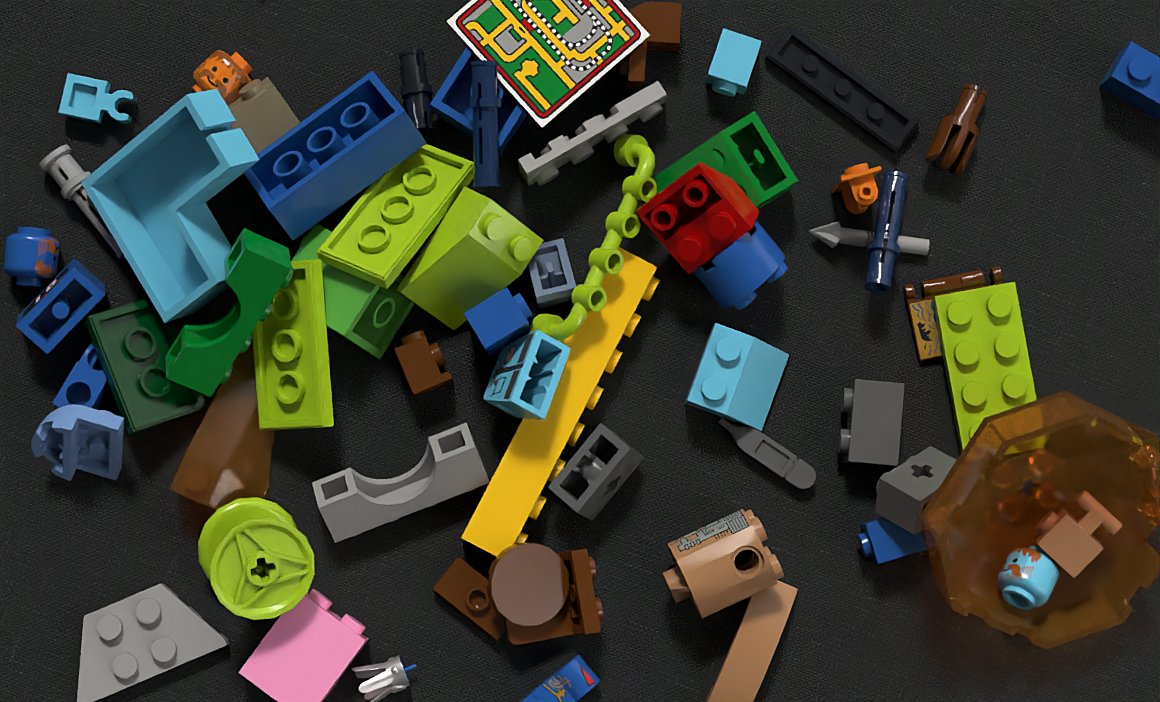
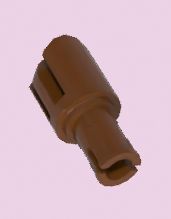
[924,84,988,177]

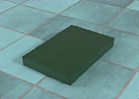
[84,298,207,435]

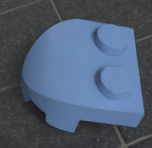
[31,404,124,481]

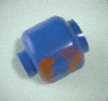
[3,227,60,288]

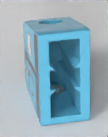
[484,330,571,420]

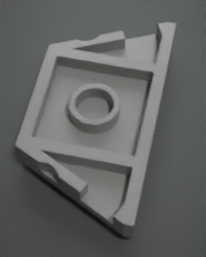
[77,583,229,702]

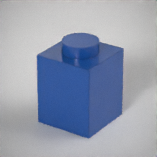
[857,517,926,564]

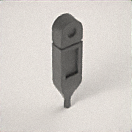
[718,418,816,489]

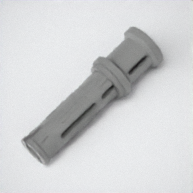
[38,144,125,259]

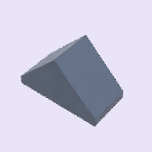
[528,238,576,309]

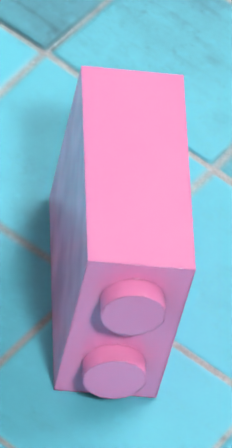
[238,589,369,702]

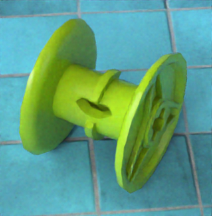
[198,497,315,620]

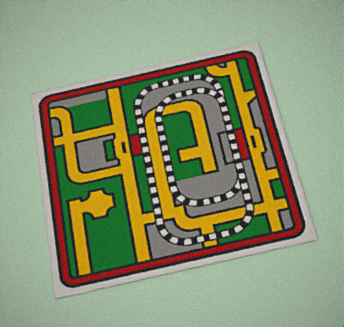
[447,0,650,128]

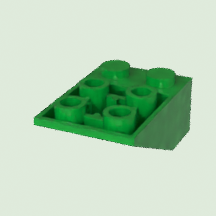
[653,111,798,209]

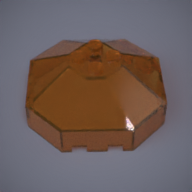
[920,390,1160,650]

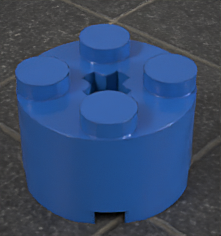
[692,220,788,310]

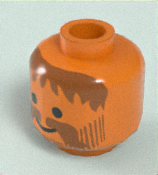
[192,50,253,106]

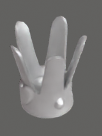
[352,655,417,702]

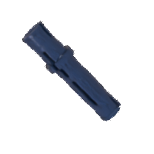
[468,60,502,187]
[865,171,909,293]

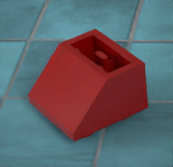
[636,162,760,275]

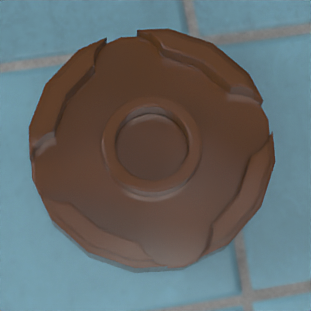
[487,542,569,626]

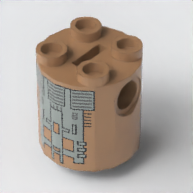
[662,509,784,619]

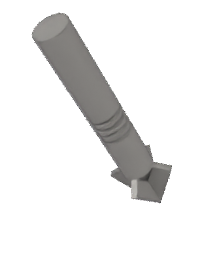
[809,221,930,255]

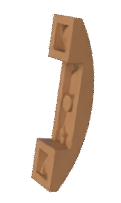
[706,580,798,702]

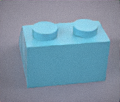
[685,323,789,431]

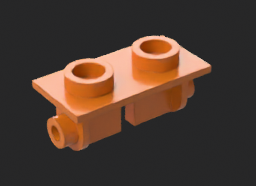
[831,163,882,214]

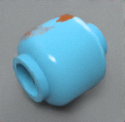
[997,546,1059,610]

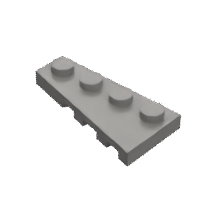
[518,81,667,186]

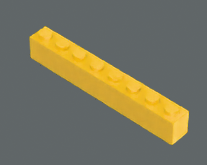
[461,247,660,557]

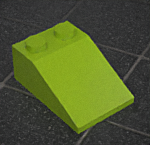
[396,186,544,330]

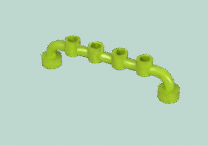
[530,134,657,343]

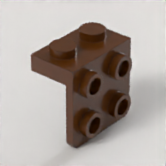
[504,549,604,645]

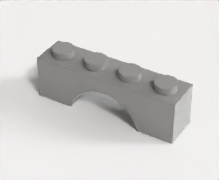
[312,422,490,543]

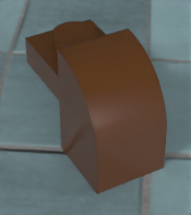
[620,2,682,89]

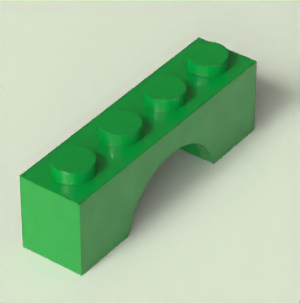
[165,228,293,397]

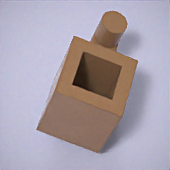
[1034,490,1122,578]

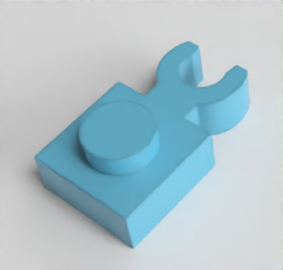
[59,73,137,124]

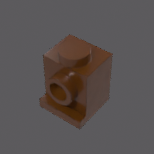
[395,330,453,397]

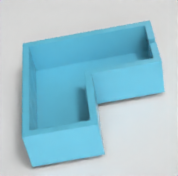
[81,89,260,323]

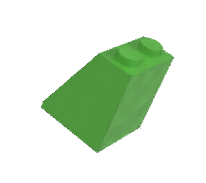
[292,223,415,360]

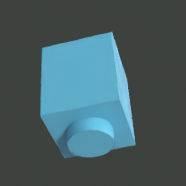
[705,28,762,97]

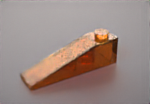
[170,343,274,510]

